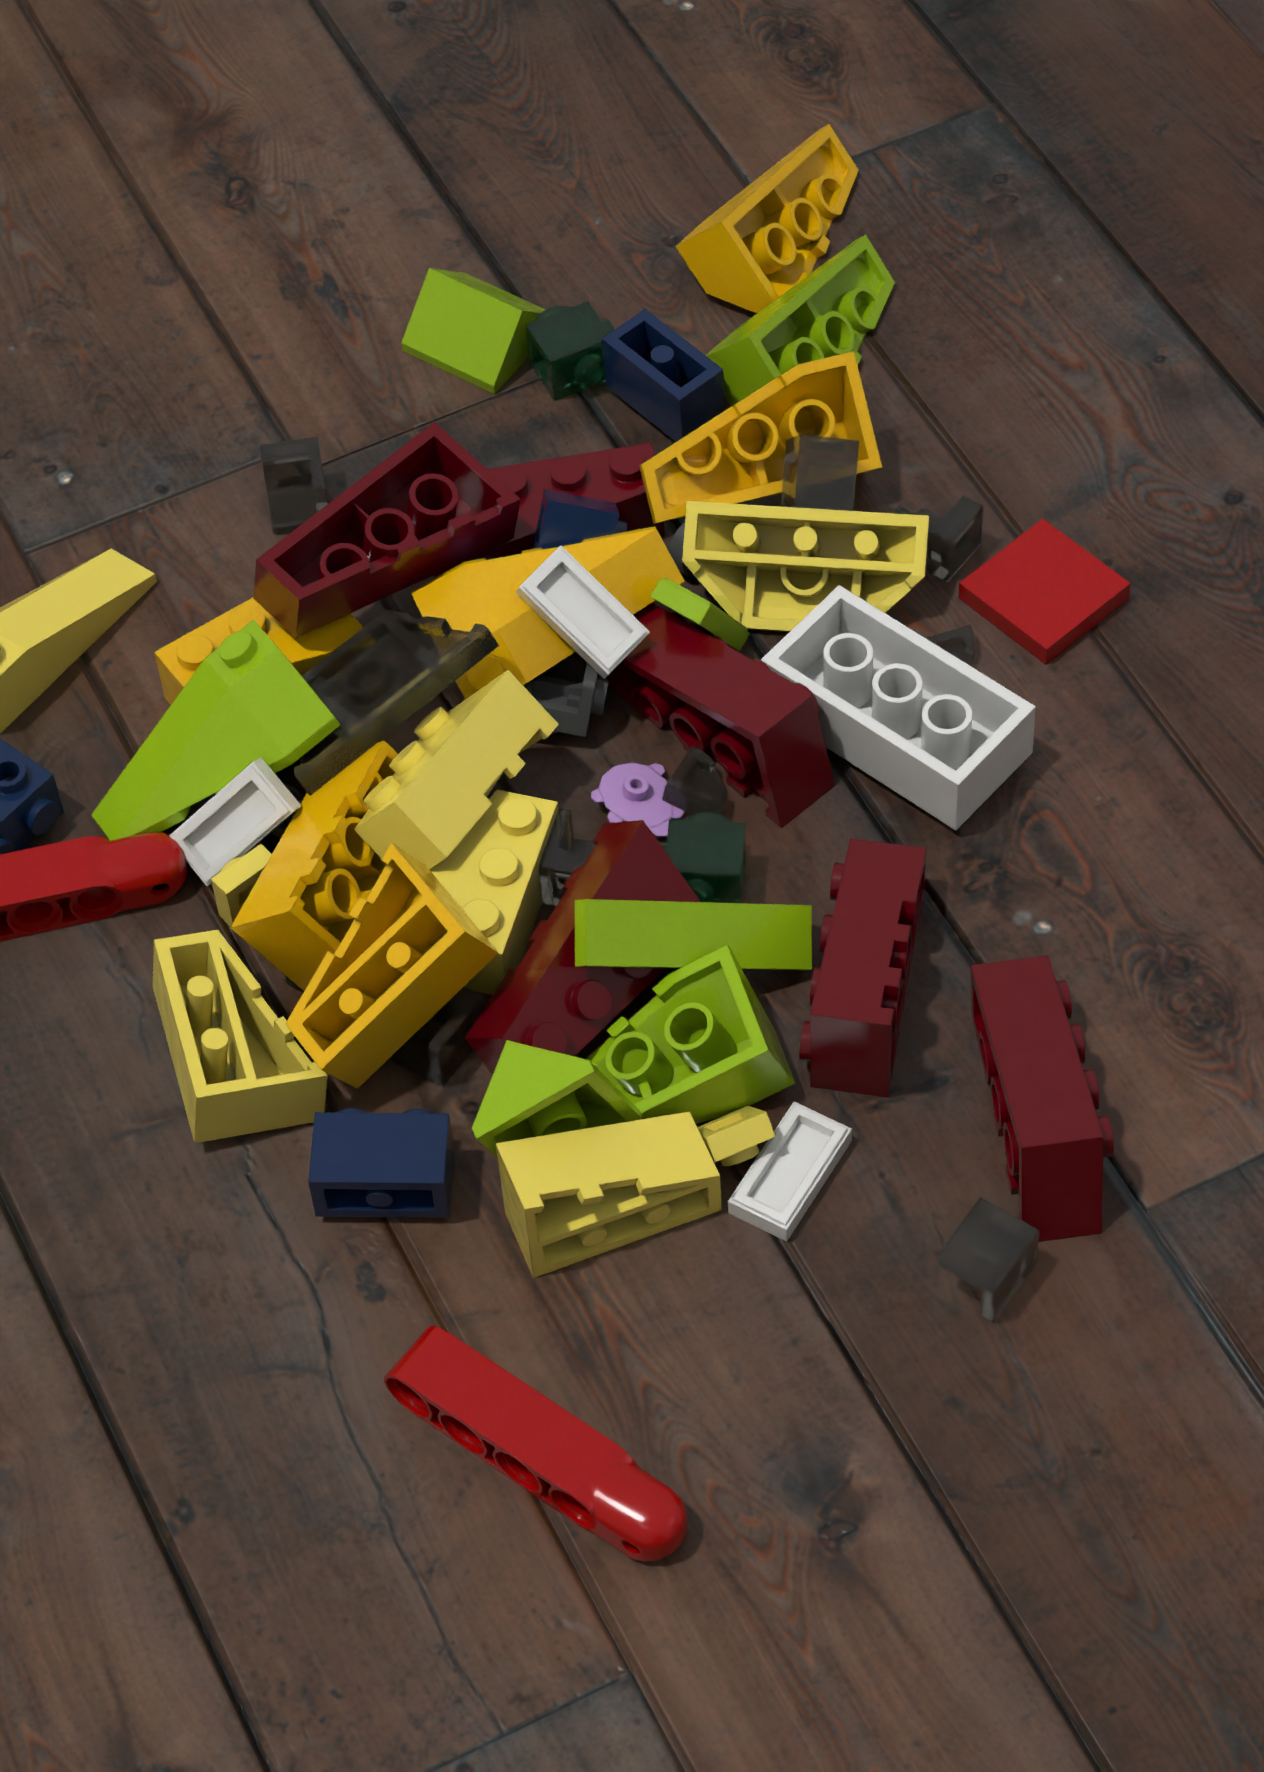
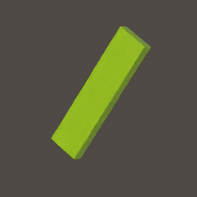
[575,899,812,971]

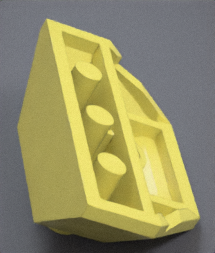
[682,501,929,632]

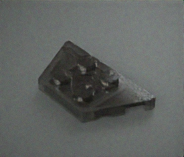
[294,610,499,796]

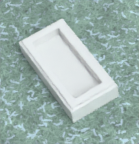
[515,545,650,679]
[169,757,301,886]
[728,1101,852,1242]

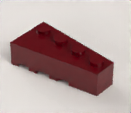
[253,421,521,638]
[433,442,665,579]
[605,603,835,828]
[465,820,700,1076]
[799,838,927,1098]
[971,955,1114,1244]

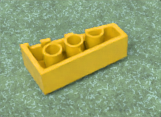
[230,741,398,991]

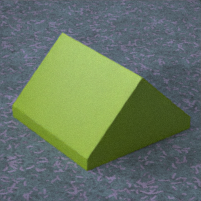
[401,268,559,394]
[472,1040,643,1158]

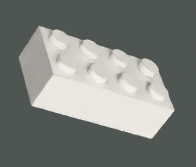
[761,585,1036,830]

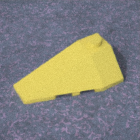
[0,548,157,734]

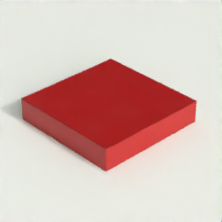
[958,518,1131,665]

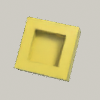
[211,844,272,927]
[697,1106,776,1166]

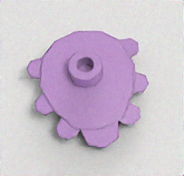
[591,762,684,838]

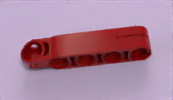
[0,832,188,941]
[384,1325,688,1562]

